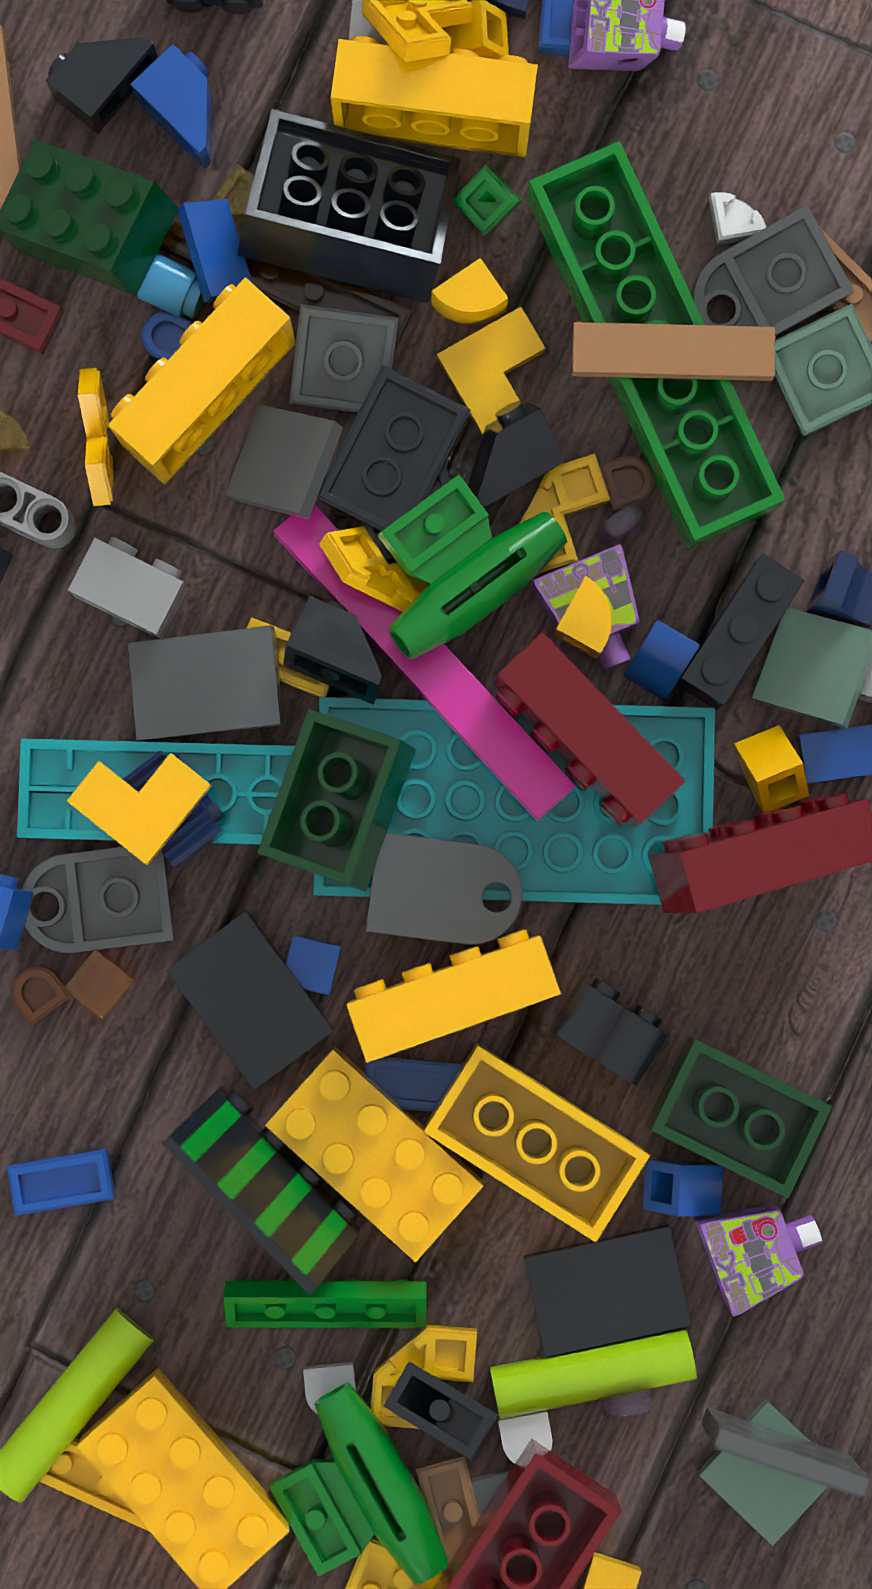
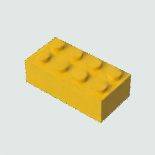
[331,36,538,158]
[108,277,296,485]
[346,929,561,1063]
[424,1043,650,1242]
[265,1046,483,1262]
[76,1367,289,1589]

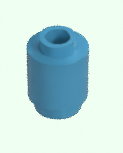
[137,253,204,319]

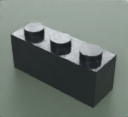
[676,553,805,710]

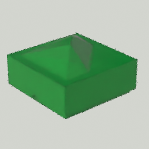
[453,165,522,236]

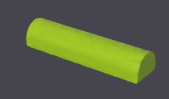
[0,1307,155,1503]
[490,1327,697,1420]

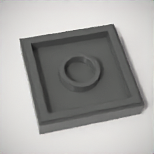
[289,304,399,413]
[225,404,343,520]

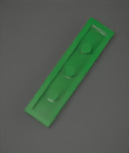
[223,1279,426,1328]

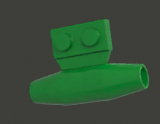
[377,475,567,660]
[269,1382,449,1585]

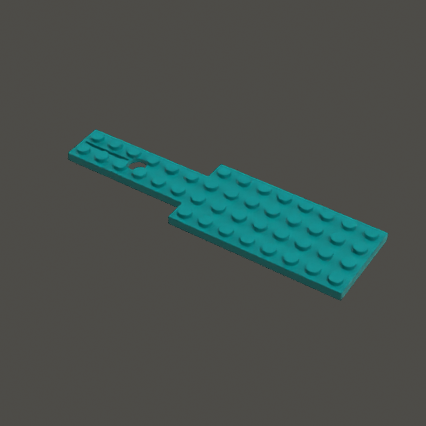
[17,697,715,905]

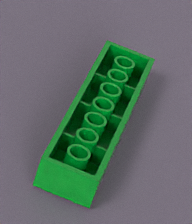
[527,141,786,550]

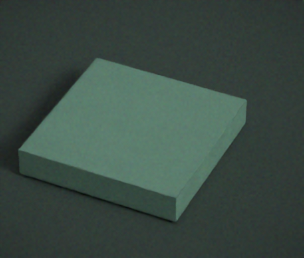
[774,303,872,437]
[752,607,872,729]
[697,1398,827,1546]

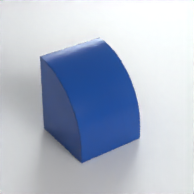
[623,619,700,701]
[643,1159,724,1217]

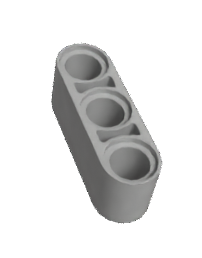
[0,472,77,549]

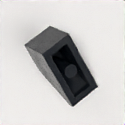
[45,37,158,134]
[468,401,567,508]
[283,596,382,705]
[383,1361,499,1461]

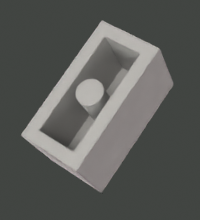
[68,537,189,639]

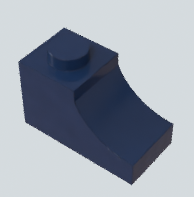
[806,551,872,628]

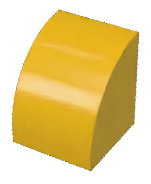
[442,0,509,59]
[431,258,508,325]
[553,576,612,659]
[734,725,809,812]

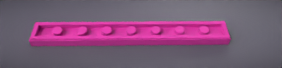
[273,505,575,822]

